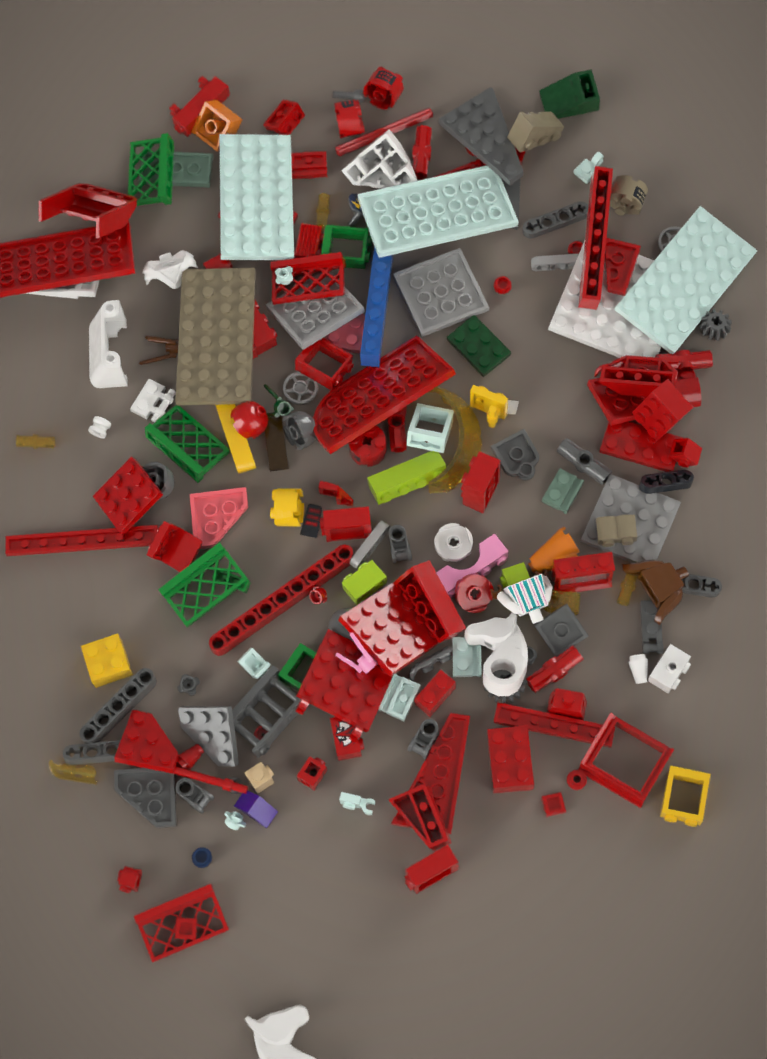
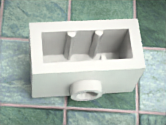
[648,644,691,694]

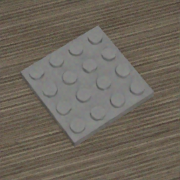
[393,248,489,337]
[266,272,365,350]
[580,474,681,563]

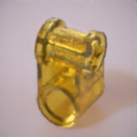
[543,590,580,615]

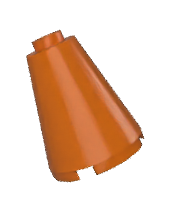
[528,526,580,574]

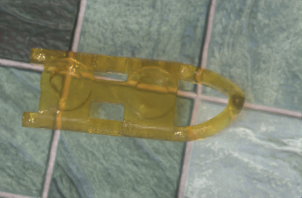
[49,760,98,785]

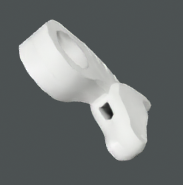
[464,612,528,696]
[245,1005,315,1059]

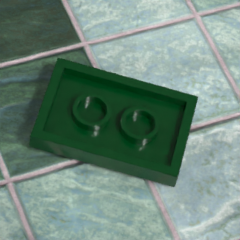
[447,315,511,377]

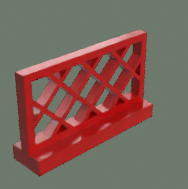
[270,252,346,305]
[134,884,229,963]

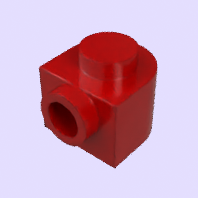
[117,866,142,893]

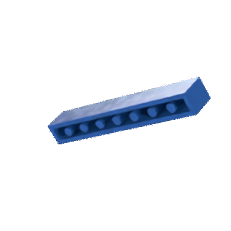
[360,246,394,367]

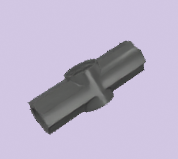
[557,438,612,485]

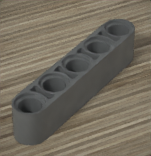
[79,668,157,744]

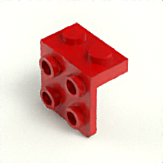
[146,521,203,572]

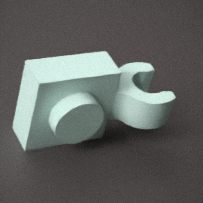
[574,152,604,184]
[339,792,375,815]

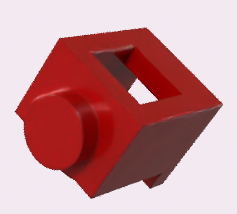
[297,756,327,791]

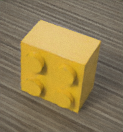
[81,633,133,688]

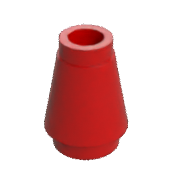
[176,744,204,770]

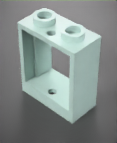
[406,403,454,453]

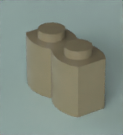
[595,515,637,547]

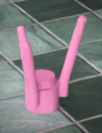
[336,632,378,674]

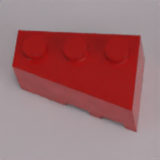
[388,784,452,851]

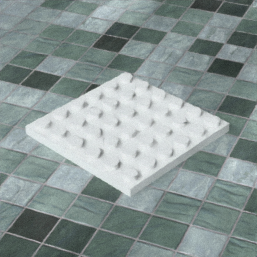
[548,241,661,358]

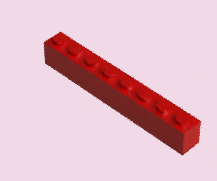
[578,166,613,310]

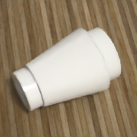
[628,654,648,684]

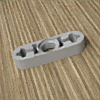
[531,254,579,271]
[350,521,390,570]

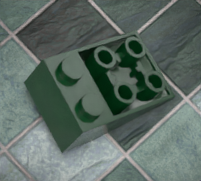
[539,69,600,119]

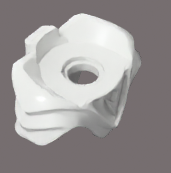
[142,250,198,289]

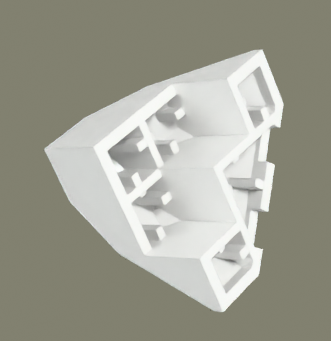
[342,129,417,189]

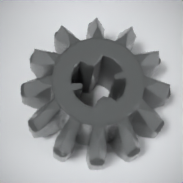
[700,309,732,341]

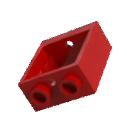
[295,338,354,390]
[320,506,372,542]
[404,844,459,894]

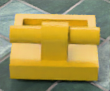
[470,385,508,428]

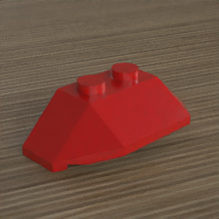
[599,355,678,397]

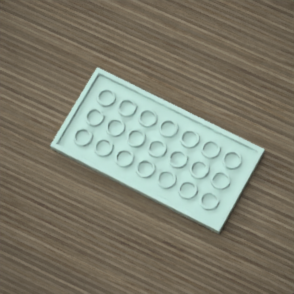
[220,134,294,260]
[358,166,518,258]
[614,206,757,354]

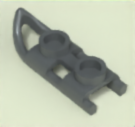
[409,646,453,682]

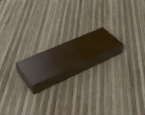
[265,415,289,472]

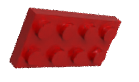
[599,422,683,472]

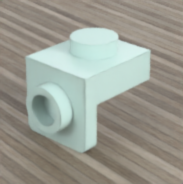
[237,648,271,679]

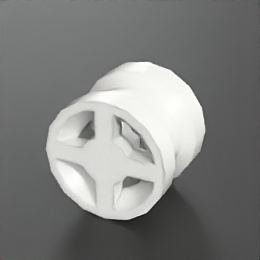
[88,416,111,439]

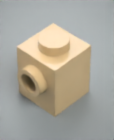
[244,762,274,794]

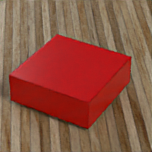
[541,792,566,817]
[175,917,197,940]

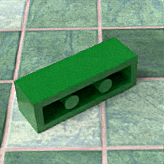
[211,571,251,594]

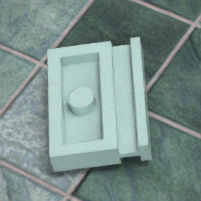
[452,637,482,677]
[378,674,421,721]

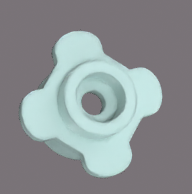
[275,266,293,285]
[225,811,246,830]

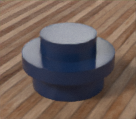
[192,847,212,868]

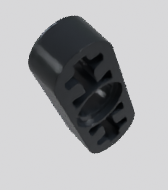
[639,470,694,494]

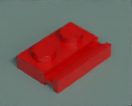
[291,151,327,179]

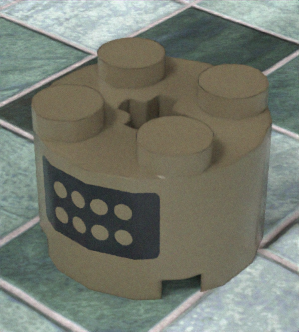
[610,175,648,216]

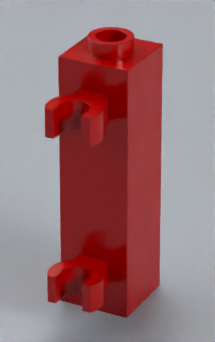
[169,76,230,137]

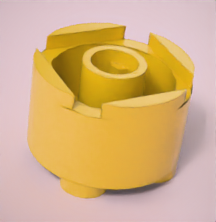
[270,488,304,527]

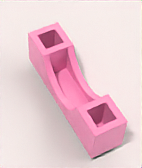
[436,534,508,598]

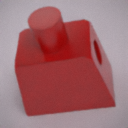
[547,688,587,720]

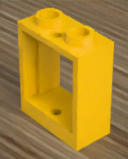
[660,766,711,827]

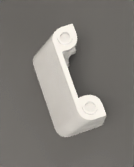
[89,300,128,388]

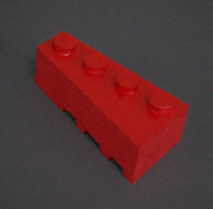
[393,560,466,643]

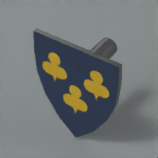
[348,193,364,227]

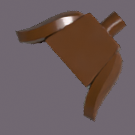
[622,559,689,625]

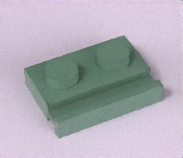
[542,468,584,514]

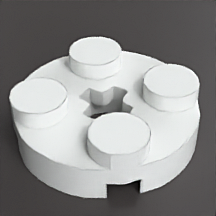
[434,523,473,562]

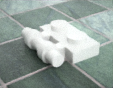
[130,379,176,422]

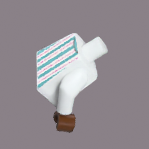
[490,569,553,624]

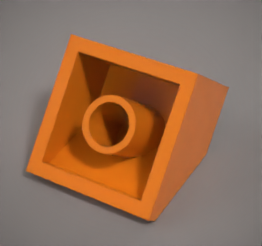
[192,100,243,151]

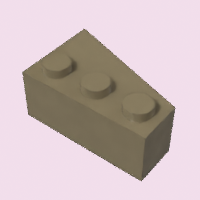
[507,112,564,152]

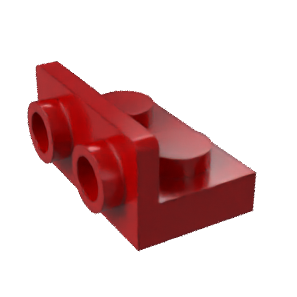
[263,99,305,135]

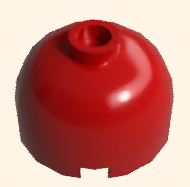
[230,401,268,439]

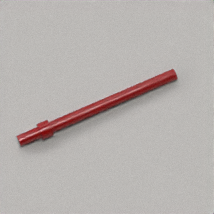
[173,766,248,794]

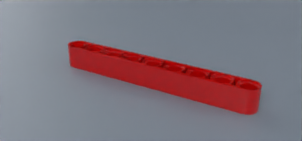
[209,544,353,656]

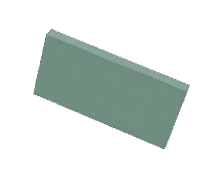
[139,151,213,187]

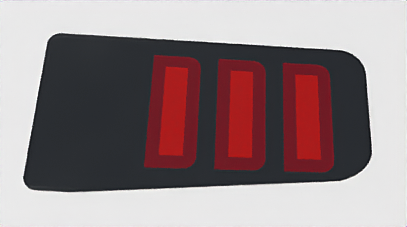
[300,504,322,538]

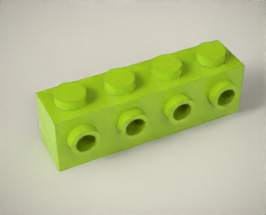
[367,451,448,505]

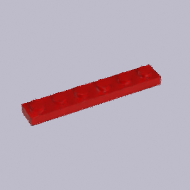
[493,702,615,748]

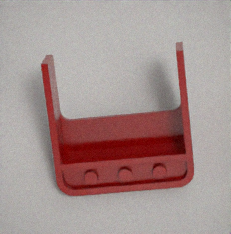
[39,183,137,238]

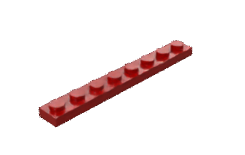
[5,525,159,556]

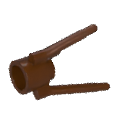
[139,336,179,365]

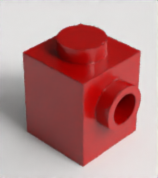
[669,438,702,468]

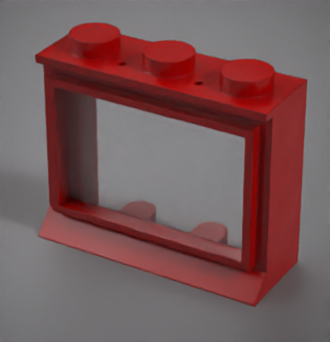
[551,552,615,595]

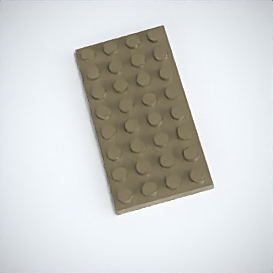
[175,268,256,405]

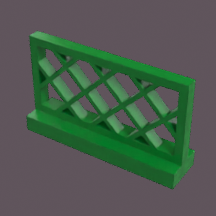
[128,133,174,206]
[145,405,230,483]
[158,542,249,628]

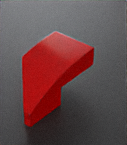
[318,481,354,507]

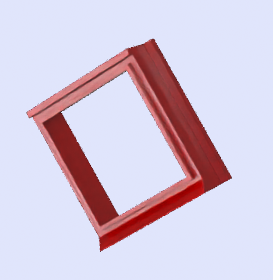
[578,712,674,809]

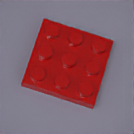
[93,456,163,535]

